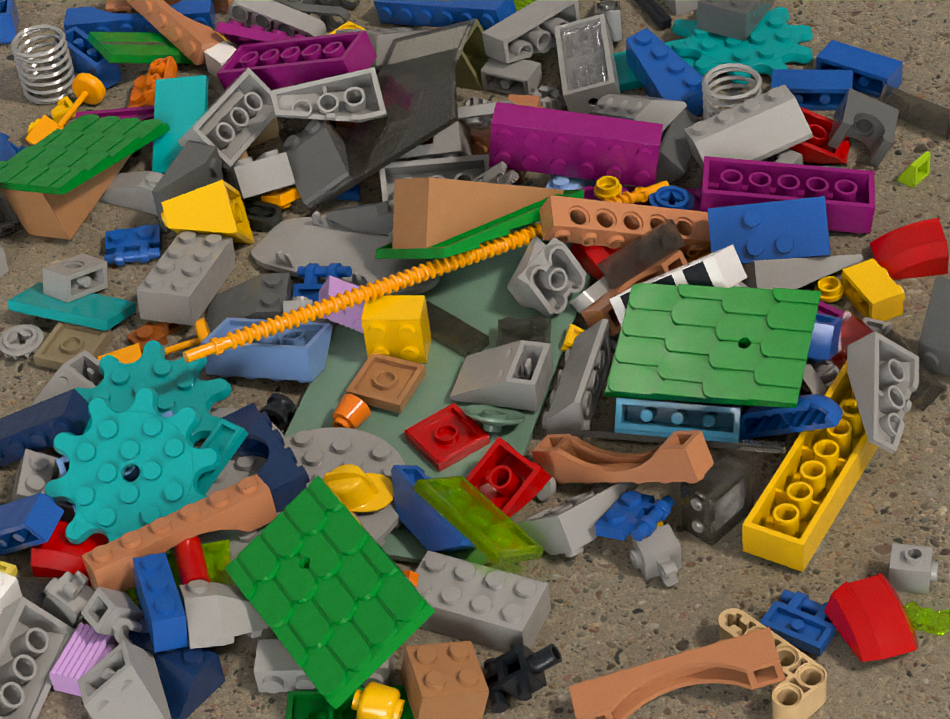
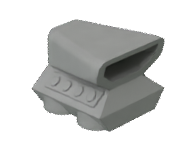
[507,236,587,320]

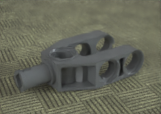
[273,0,361,32]

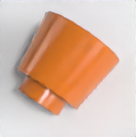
[332,393,371,429]

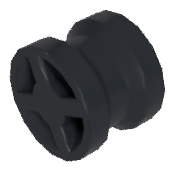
[260,393,296,431]

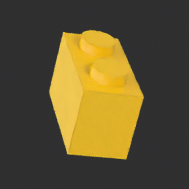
[842,258,905,321]

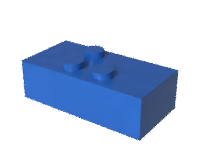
[707,196,831,264]

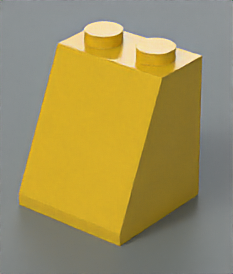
[161,180,255,244]

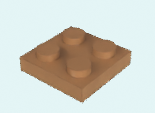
[345,353,427,413]

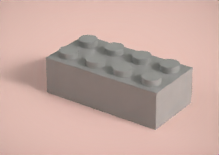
[136,231,236,326]
[415,550,551,652]

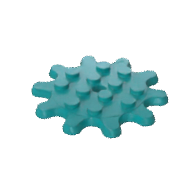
[671,7,813,85]
[74,340,232,446]
[44,387,222,555]

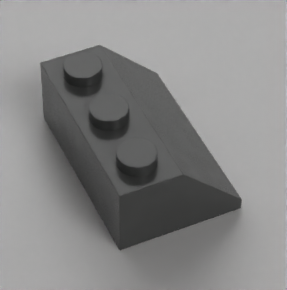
[655,108,700,184]

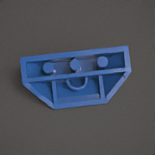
[391,465,488,553]

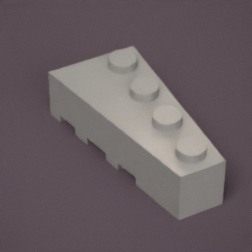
[482,0,581,64]

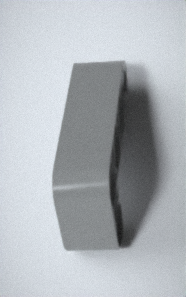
[226,0,326,37]

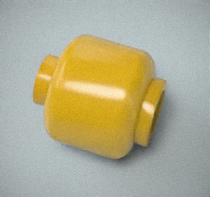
[351,681,405,719]

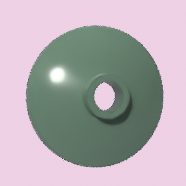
[464,405,525,432]

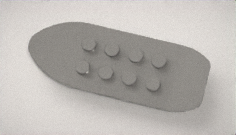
[251,211,440,295]

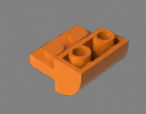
[128,56,178,108]

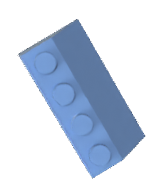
[201,317,333,383]

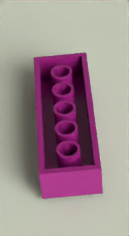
[216,30,377,91]
[489,102,663,187]
[699,156,875,234]

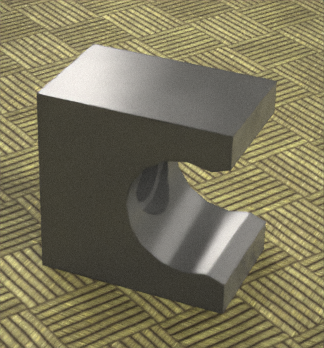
[828,88,899,167]

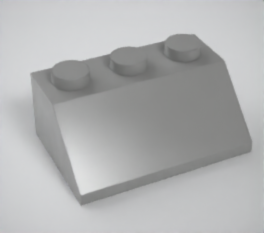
[591,94,687,130]

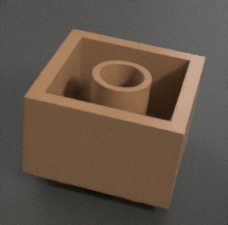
[400,640,489,719]

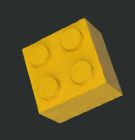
[361,295,432,363]

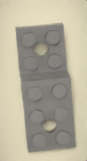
[388,100,515,163]

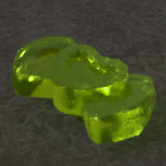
[904,601,950,636]

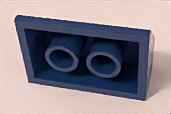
[128,616,225,719]

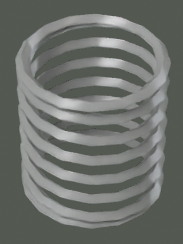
[11,25,76,105]
[702,63,762,121]

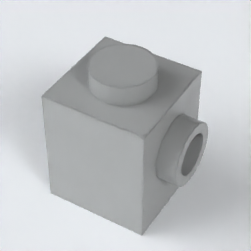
[889,543,939,594]

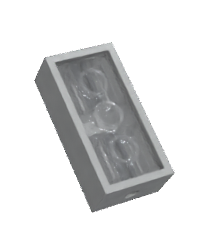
[554,13,621,114]

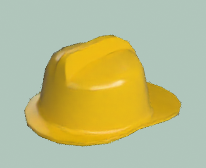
[323,464,394,512]

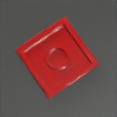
[404,403,490,472]

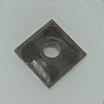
[496,316,552,347]

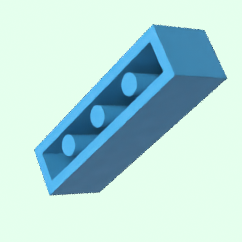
[615,397,745,439]

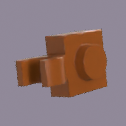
[127,321,180,354]

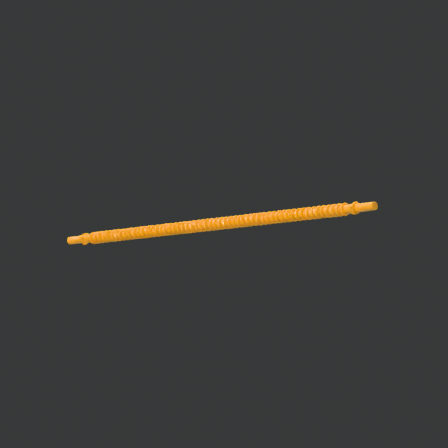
[183,181,669,363]

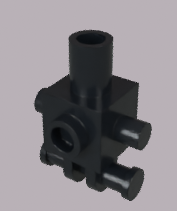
[484,643,562,713]

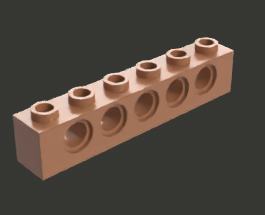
[539,195,711,257]

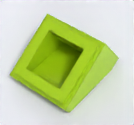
[897,151,931,188]

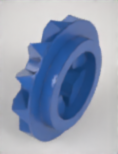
[648,186,694,210]

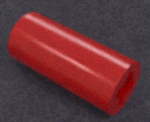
[172,536,211,585]

